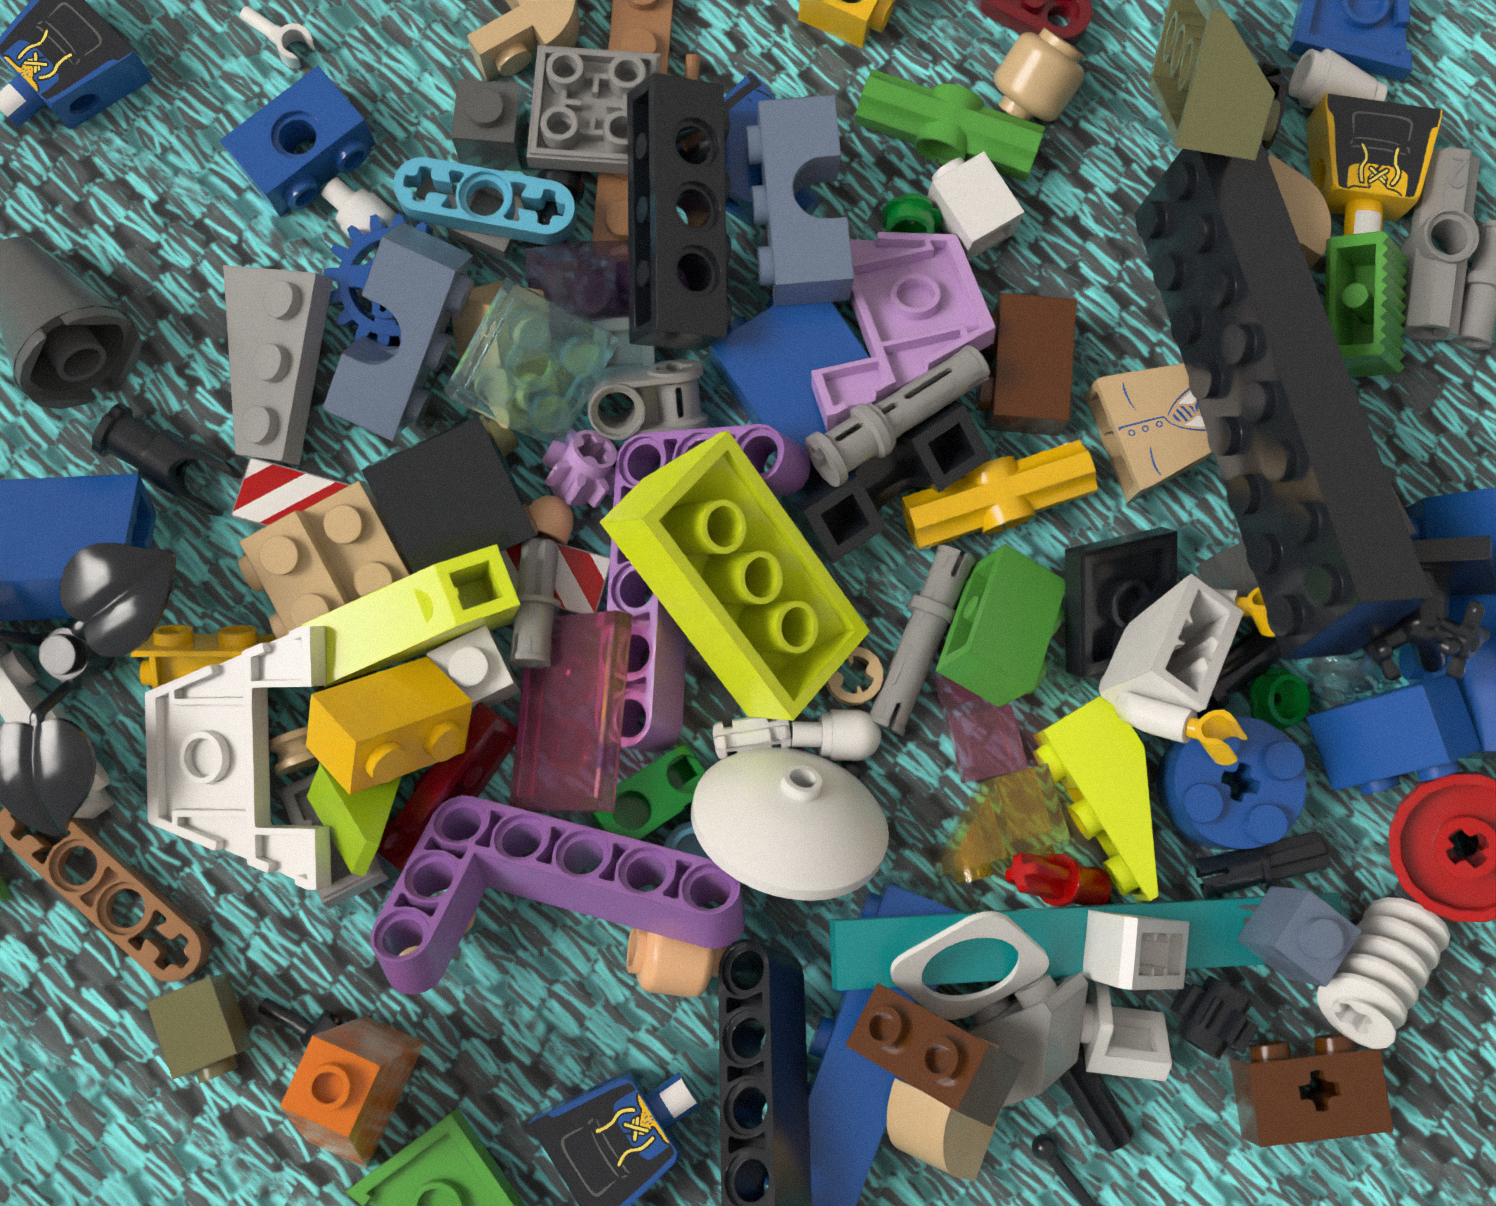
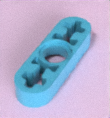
[393,157,577,245]

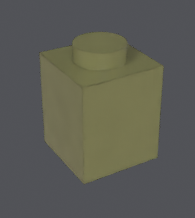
[146,973,254,1084]

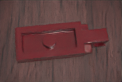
[377,702,522,870]

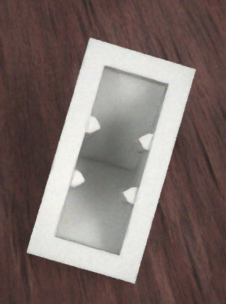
[1082,910,1189,990]

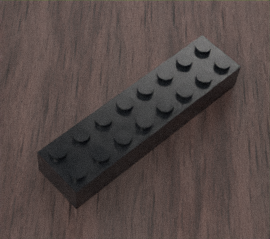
[1134,141,1433,660]

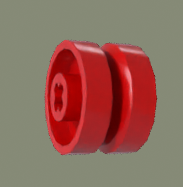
[1389,771,1496,922]

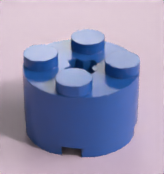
[1156,716,1307,850]

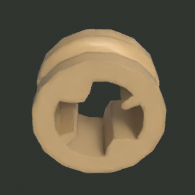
[825,646,884,706]
[269,726,320,775]

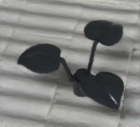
[0,542,176,836]

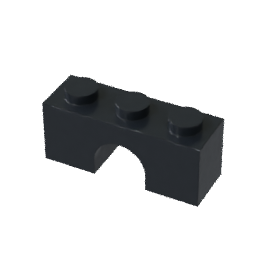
[781,401,991,563]

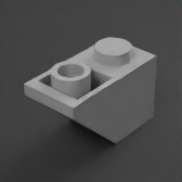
[965,972,1088,1108]

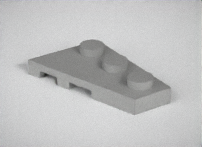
[223,265,333,465]

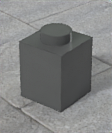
[451,79,528,172]

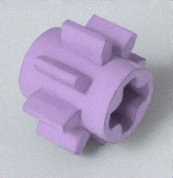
[541,428,619,508]

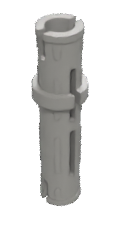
[869,545,976,736]

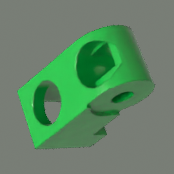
[587,743,707,841]

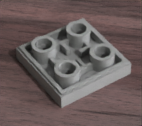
[526,45,661,174]

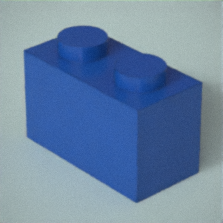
[1307,674,1481,795]

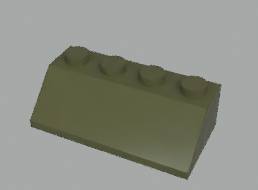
[1148,0,1280,161]

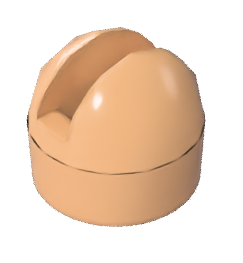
[528,495,574,545]

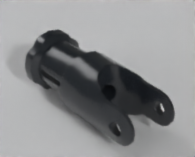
[91,403,243,517]

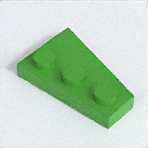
[345,1108,526,1206]

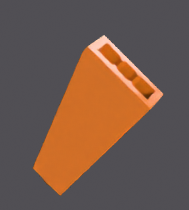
[280,1016,425,1168]

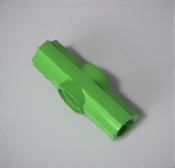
[854,69,1045,181]

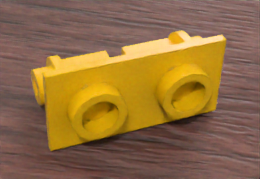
[131,624,277,689]

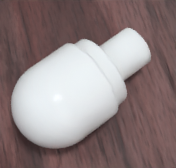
[321,177,396,253]
[791,709,881,761]

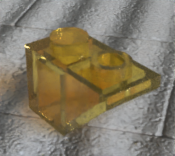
[933,763,1071,885]

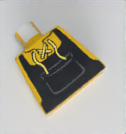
[1306,93,1442,236]

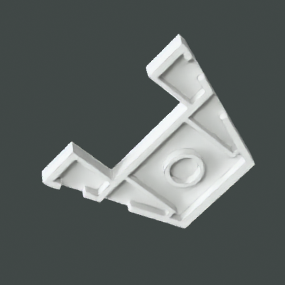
[145,626,331,890]

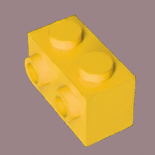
[306,656,473,795]

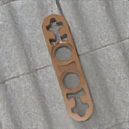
[0,807,210,982]

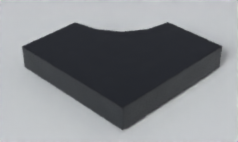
[1065,527,1178,678]

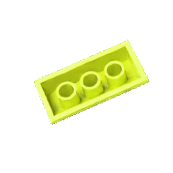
[600,431,870,721]

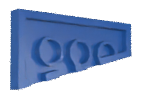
[1287,0,1413,81]

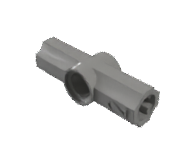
[1401,147,1480,342]

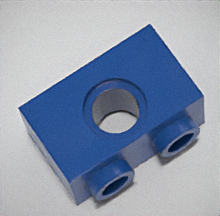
[220,65,376,217]

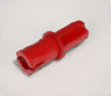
[1005,852,1112,907]

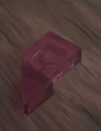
[932,668,1028,784]

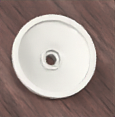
[691,747,889,901]

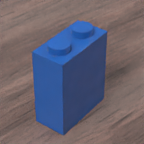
[710,296,870,471]
[0,474,156,622]

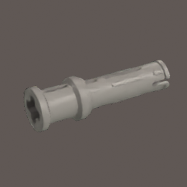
[805,345,990,487]

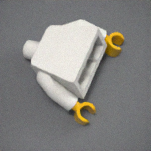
[1099,574,1275,765]

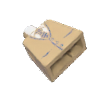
[1084,363,1214,503]

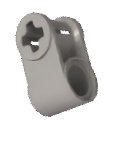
[586,359,709,440]

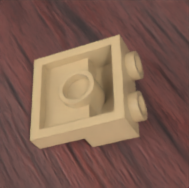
[238,481,414,639]

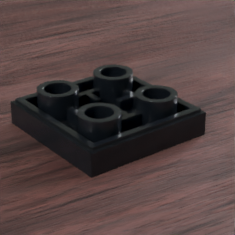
[361,414,539,573]

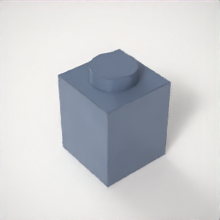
[1236,886,1362,987]

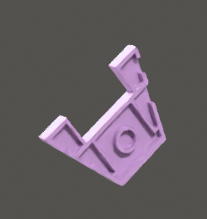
[763,230,996,431]

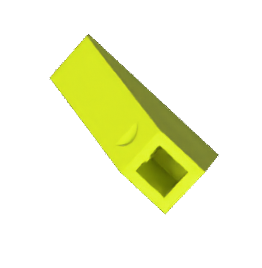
[302,544,520,688]
[1033,695,1159,901]

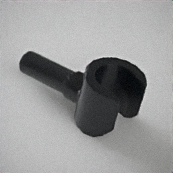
[258,997,344,1048]

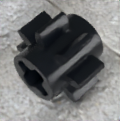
[1169,976,1259,1060]

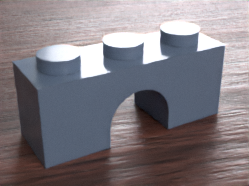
[746,95,854,306]
[322,222,474,441]

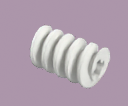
[1317,897,1451,1049]

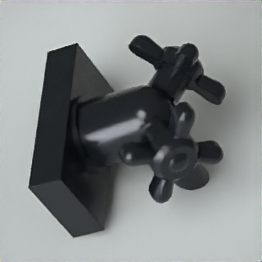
[1362,535,1496,681]

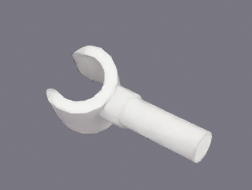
[240,6,315,69]

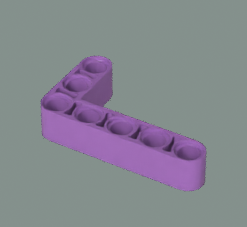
[600,424,811,753]
[370,795,746,995]

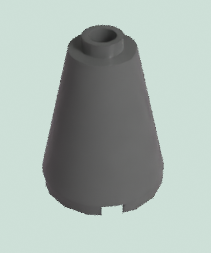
[0,237,142,409]

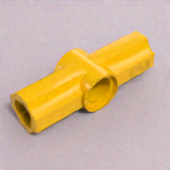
[900,440,1098,552]

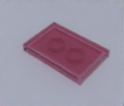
[509,610,633,813]

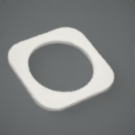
[890,911,1049,1020]

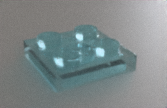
[444,277,621,446]

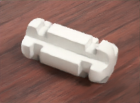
[713,717,792,759]

